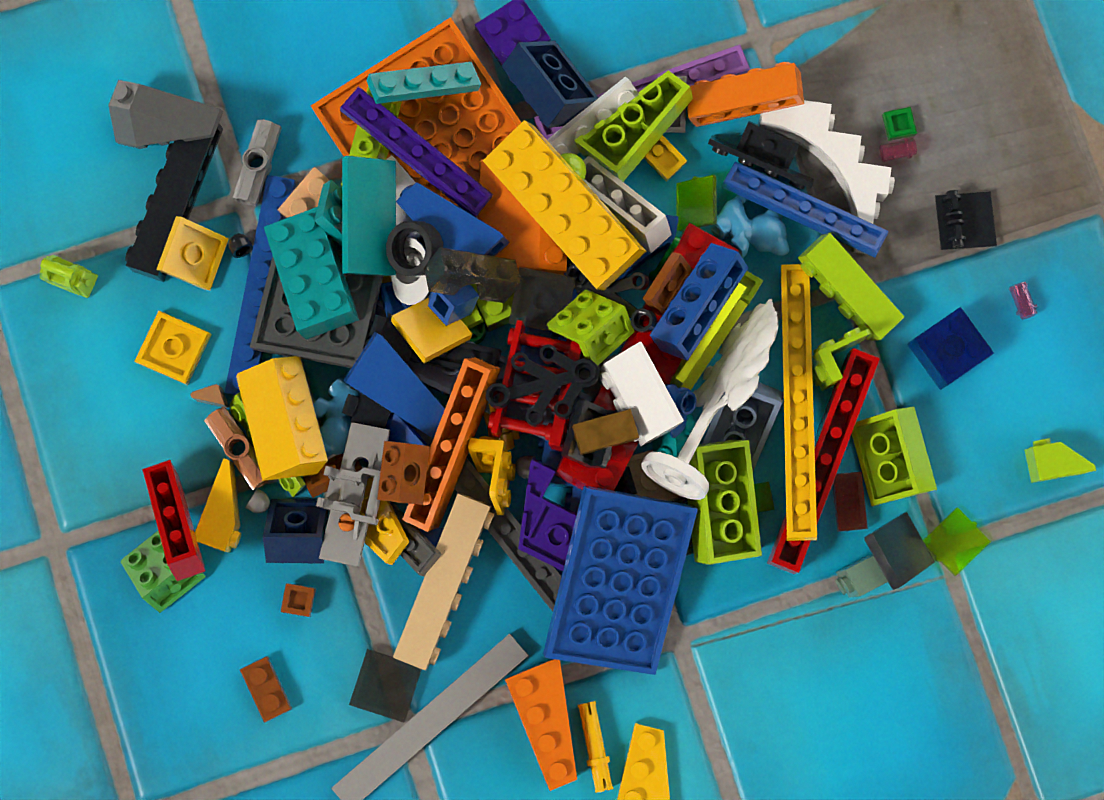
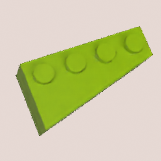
[574,70,693,182]

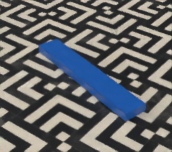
[722,161,889,258]

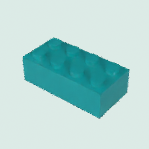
[264,207,359,340]

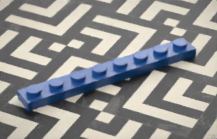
[224,175,296,396]

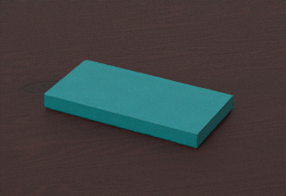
[342,156,396,276]

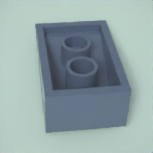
[702,382,784,471]

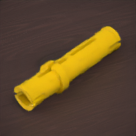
[577,701,613,793]

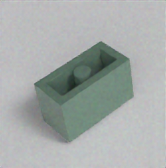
[835,555,888,598]

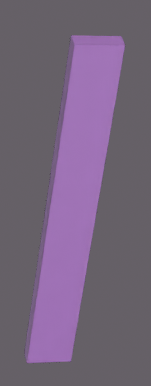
[534,44,750,140]

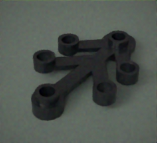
[566,264,657,333]
[486,344,599,427]

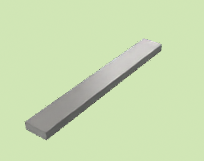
[331,634,528,800]

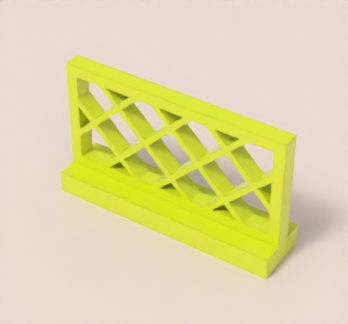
[670,283,748,390]

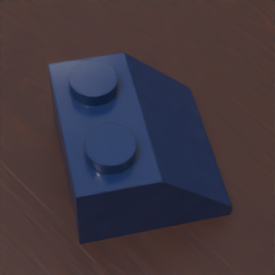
[263,499,328,564]

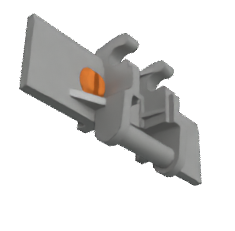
[316,422,391,567]

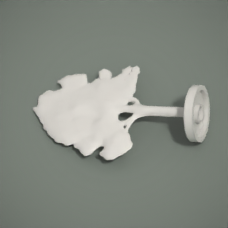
[641,299,778,500]

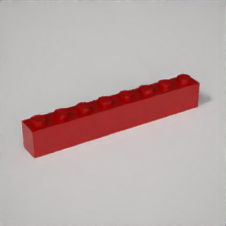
[767,348,880,574]

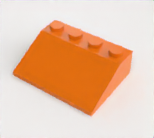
[477,159,567,278]

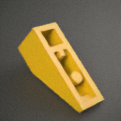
[195,458,241,553]

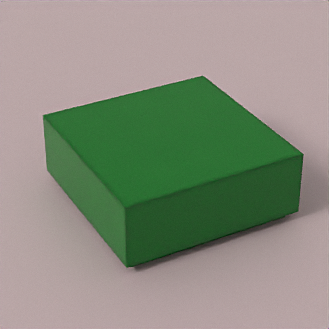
[882,107,917,141]

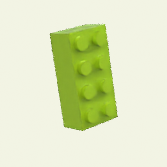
[682,440,762,565]

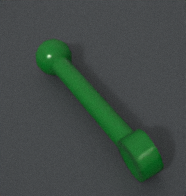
[649,236,681,281]

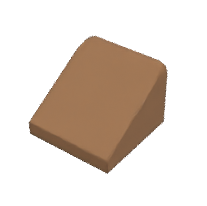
[191,384,229,408]

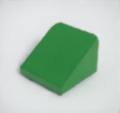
[754,482,775,513]

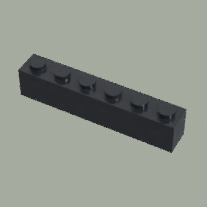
[125,123,223,282]

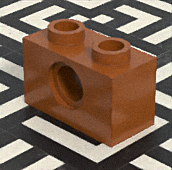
[377,441,430,505]

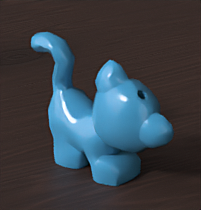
[711,195,789,258]
[313,378,394,457]

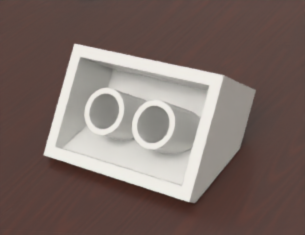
[600,342,684,446]

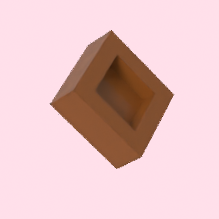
[281,583,316,617]

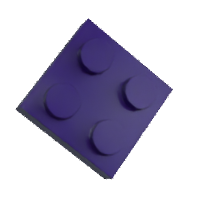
[475,0,551,66]

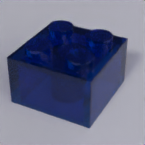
[907,307,994,390]

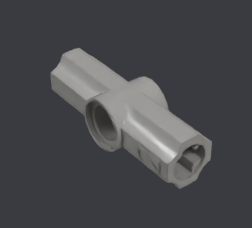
[233,119,282,207]

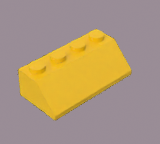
[236,356,328,481]

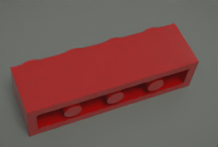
[142,460,205,581]

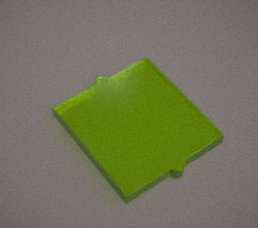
[676,175,717,231]
[923,507,991,576]

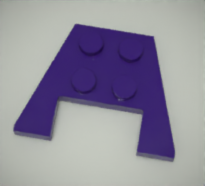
[518,458,577,571]

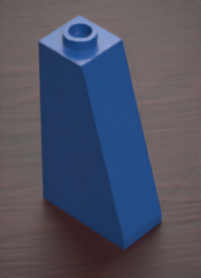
[396,182,510,281]
[343,332,445,439]

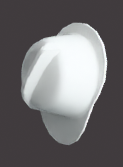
[391,237,432,305]

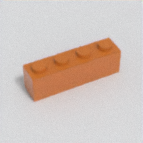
[687,62,804,127]

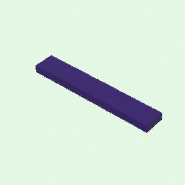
[340,86,493,217]

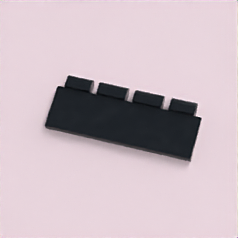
[341,313,413,429]

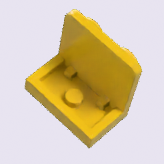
[468,436,516,515]

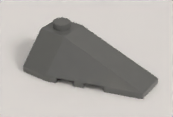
[108,80,223,149]

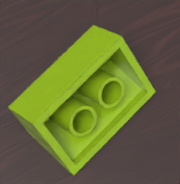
[852,407,937,506]

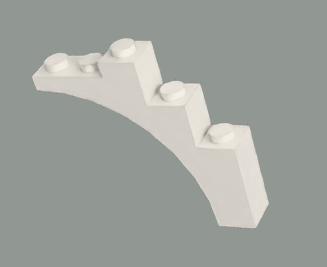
[759,100,895,254]

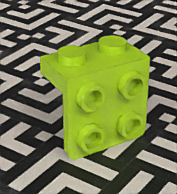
[812,327,871,391]

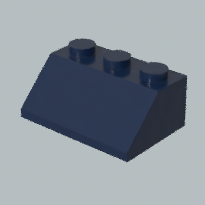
[501,41,598,128]

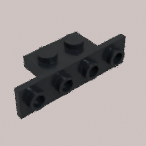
[708,121,814,189]

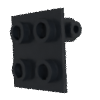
[935,190,997,250]

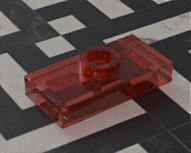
[832,472,868,532]

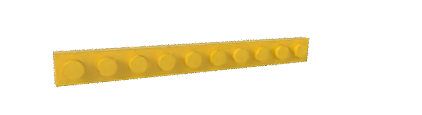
[781,264,817,541]

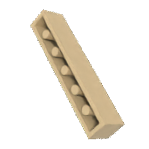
[393,493,494,670]

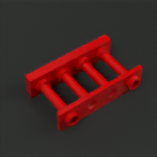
[488,320,584,451]

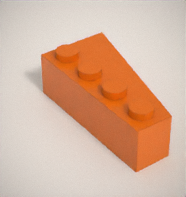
[505,659,577,791]

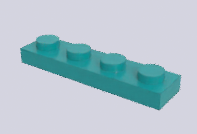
[366,62,481,104]

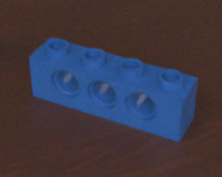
[650,243,748,361]

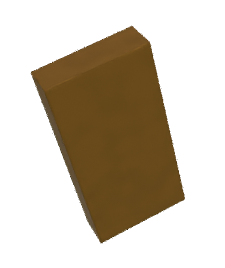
[572,409,639,455]

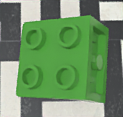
[121,531,206,613]

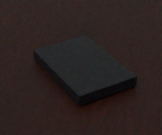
[864,512,935,590]

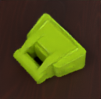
[40,255,98,298]

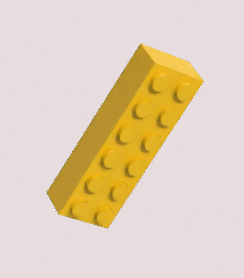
[483,120,646,291]

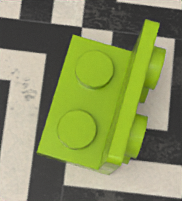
[547,290,635,366]

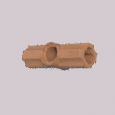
[204,406,270,491]

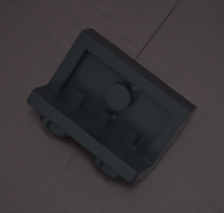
[561,399,620,468]

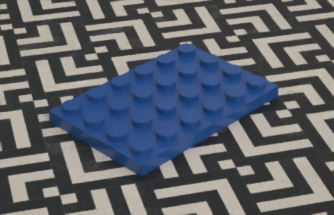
[543,485,698,675]

